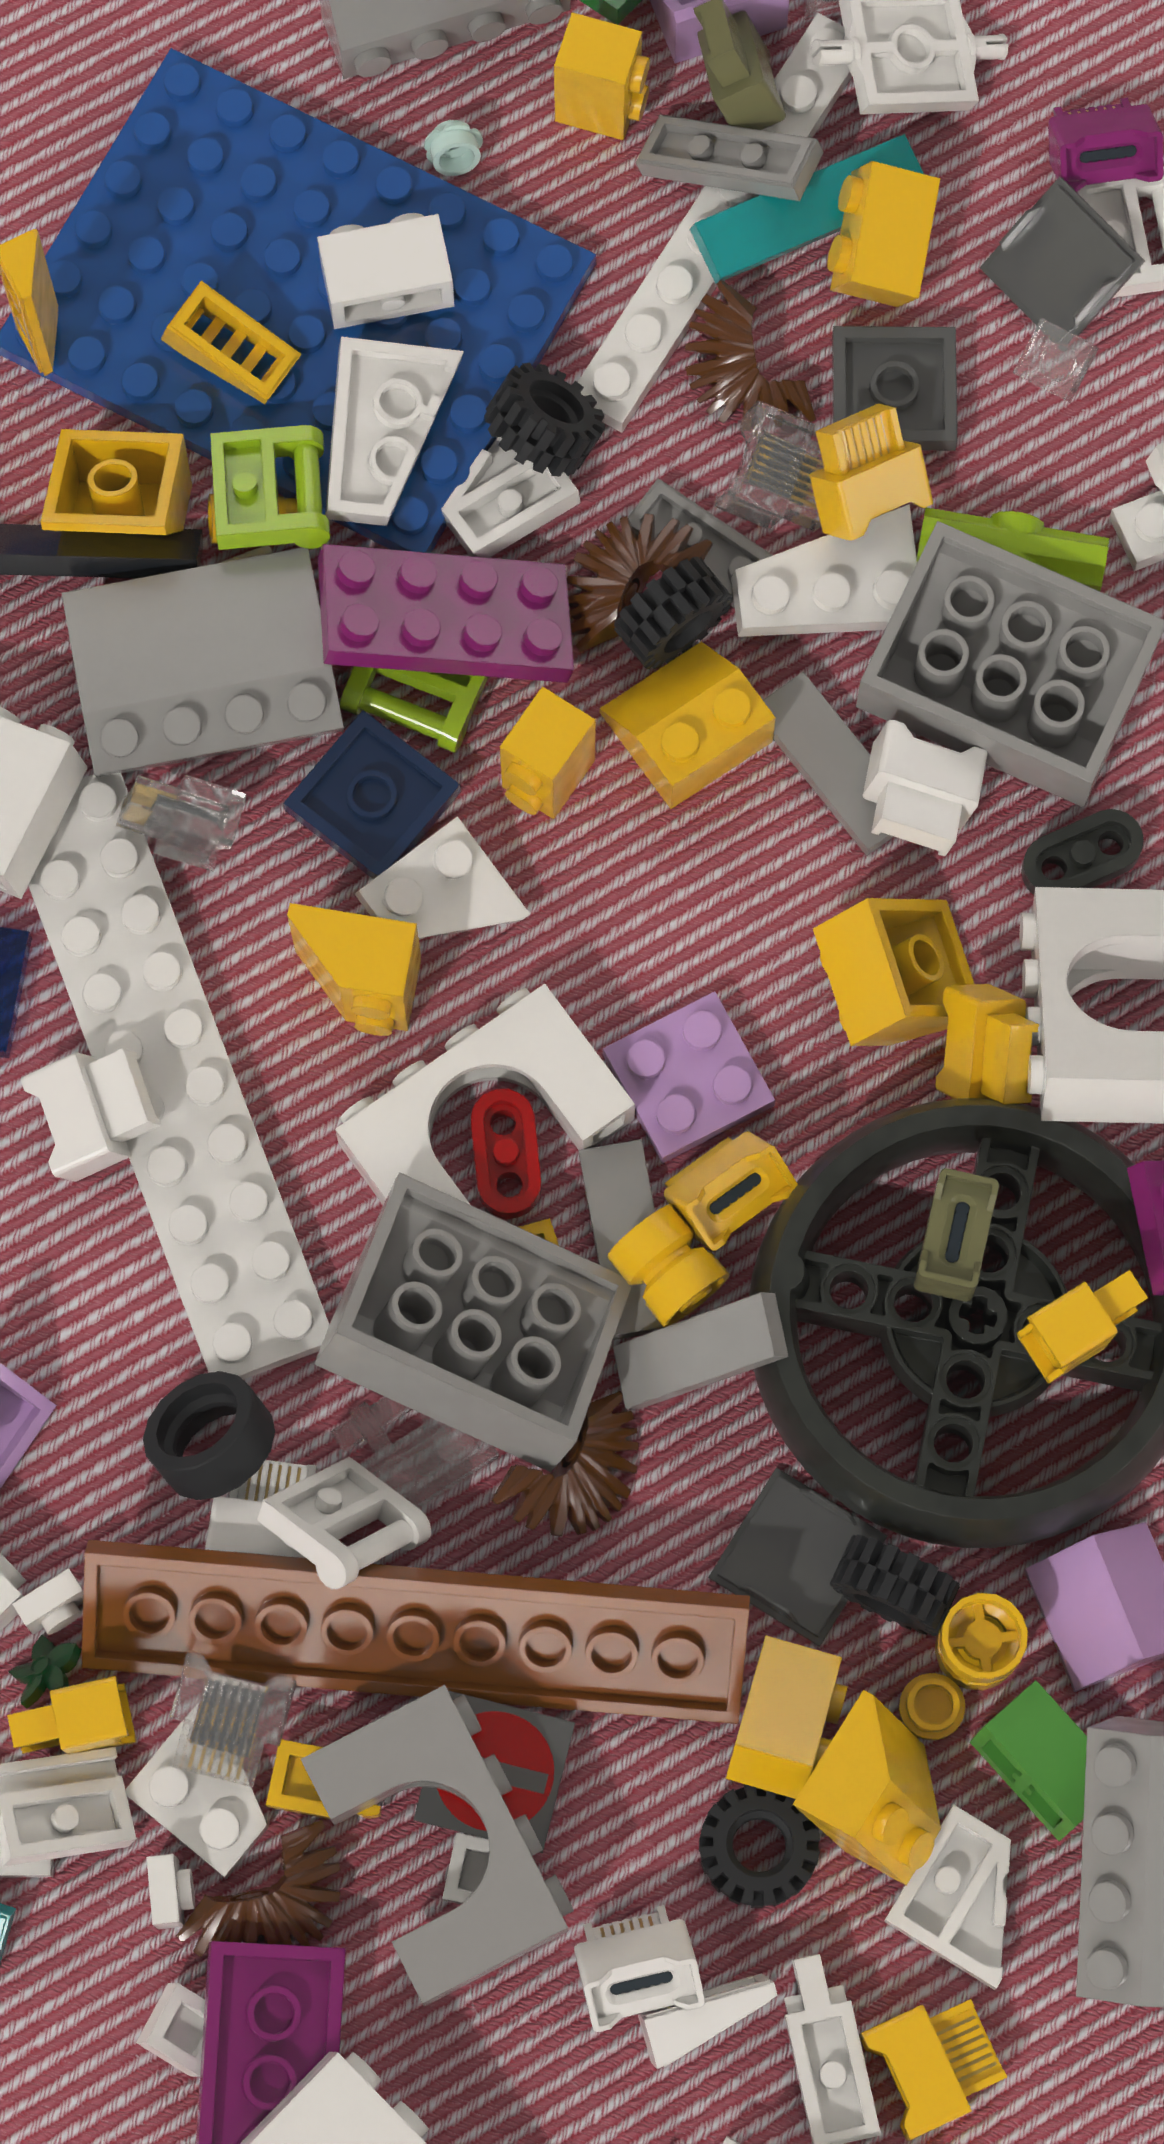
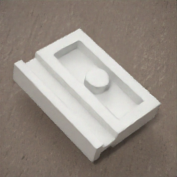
[0,1747,137,1867]

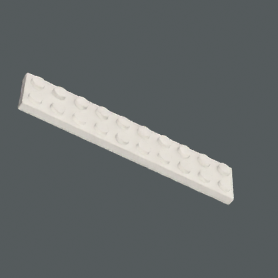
[28,773,329,1380]

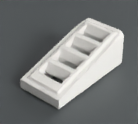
[638,1973,778,2069]

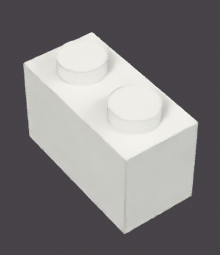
[317,213,455,329]

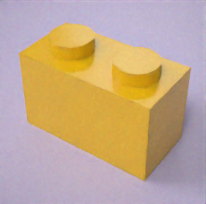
[554,12,650,141]
[827,161,941,307]
[500,686,596,820]
[725,1635,848,1799]

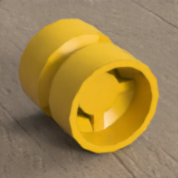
[607,1204,730,1328]
[935,1593,1028,1690]

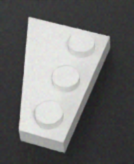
[325,337,464,526]
[731,504,917,637]

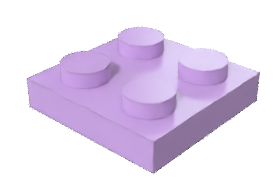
[603,991,775,1164]

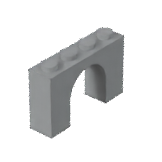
[301,1685,574,2007]

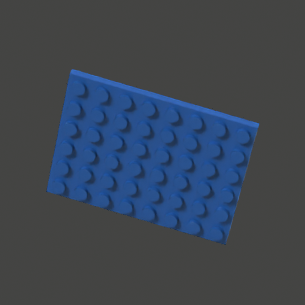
[0,48,596,553]

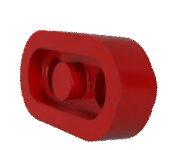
[471,1088,541,1219]

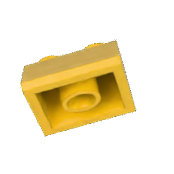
[40,429,192,535]
[599,641,776,809]
[813,898,975,1046]
[287,903,421,1036]
[793,1690,941,1886]

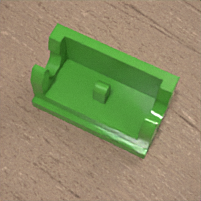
[970,1680,1087,1841]

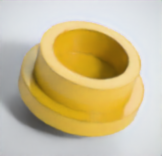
[899,1673,965,1740]

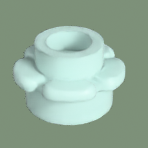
[424,120,483,176]

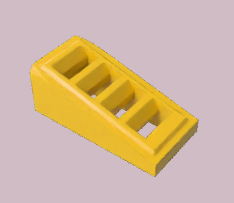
[161,280,301,404]

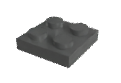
[832,326,957,451]

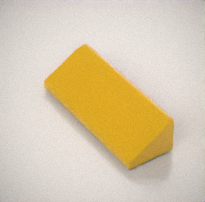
[0,229,58,376]

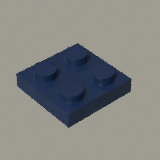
[283,710,461,879]

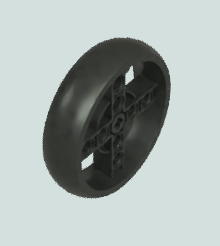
[749,1098,1164,1548]

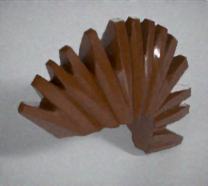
[685,279,816,434]
[567,514,713,652]
[492,1391,639,1537]
[176,1820,340,1957]

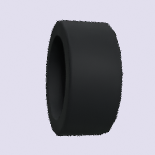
[143,1371,275,1500]

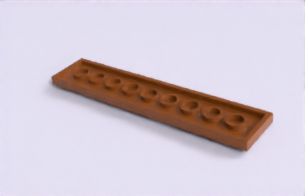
[81,1540,750,1724]

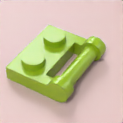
[210,425,330,550]
[340,666,488,753]

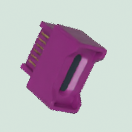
[1048,97,1164,192]

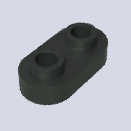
[1021,809,1144,895]

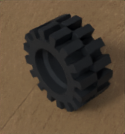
[484,363,606,477]
[614,557,733,669]
[830,1534,960,1636]
[699,1784,820,1908]

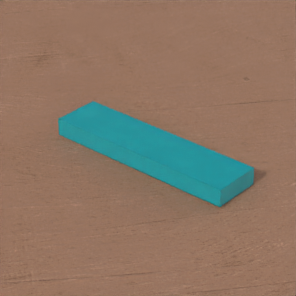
[689,134,924,284]

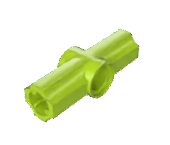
[916,507,1109,591]

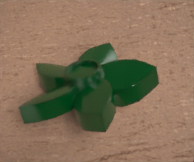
[9,1635,82,1709]

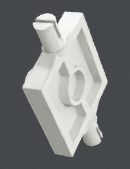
[811,0,1009,115]

